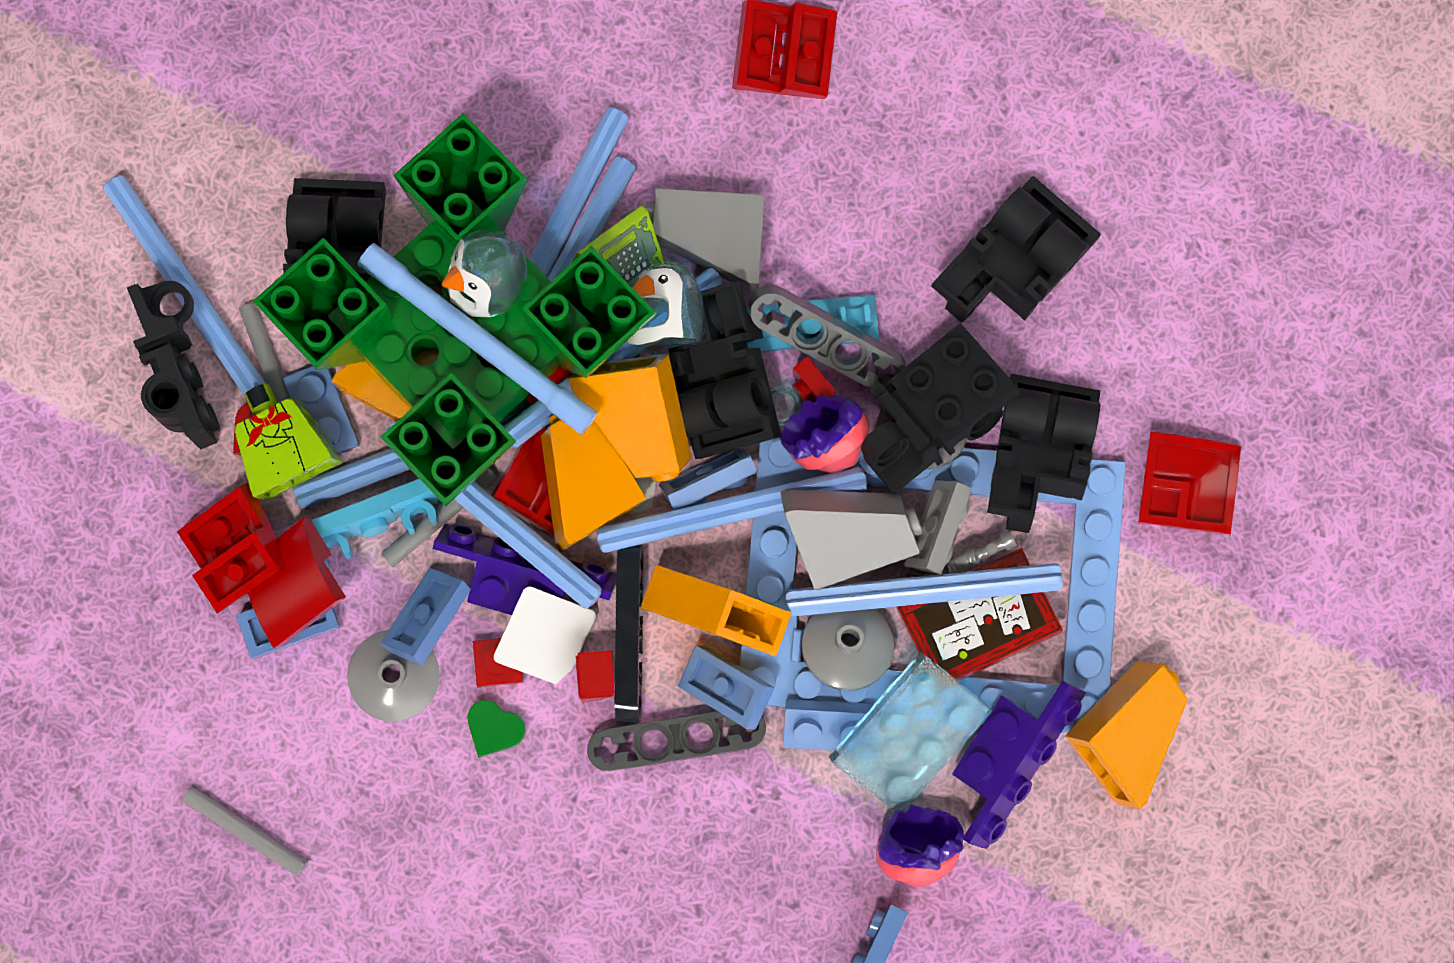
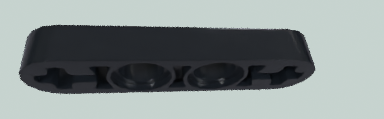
[614,544,644,723]

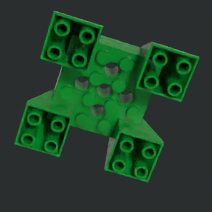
[253,113,656,506]

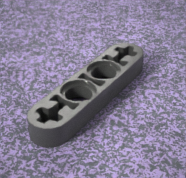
[749,284,906,394]
[587,711,766,772]

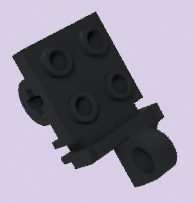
[931,176,1101,323]
[283,178,386,282]
[127,281,220,450]
[668,281,781,460]
[861,323,1020,495]
[987,374,1101,533]

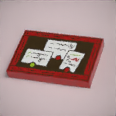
[896,548,1063,691]

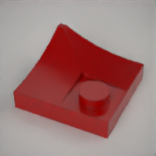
[491,427,555,539]
[1138,431,1241,536]

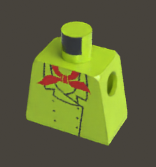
[235,383,343,501]

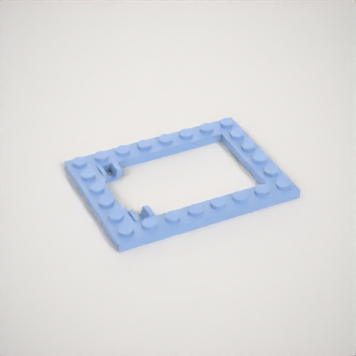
[740,432,1125,733]

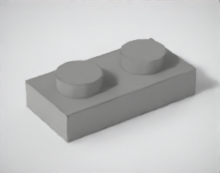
[904,480,972,575]

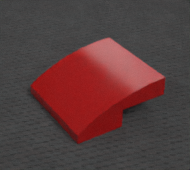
[732,0,837,99]
[177,483,284,614]
[248,516,346,648]

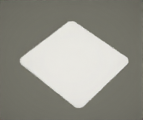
[494,587,596,684]

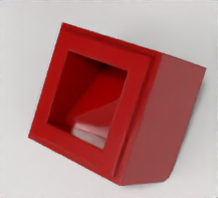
[575,650,615,703]

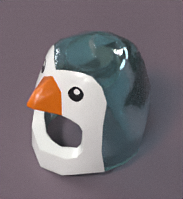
[442,230,528,317]
[627,260,704,346]

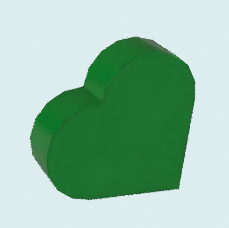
[467,700,526,758]

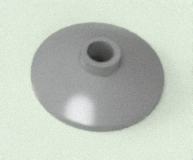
[802,609,894,691]
[347,630,440,722]

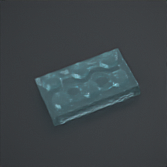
[829,652,992,812]

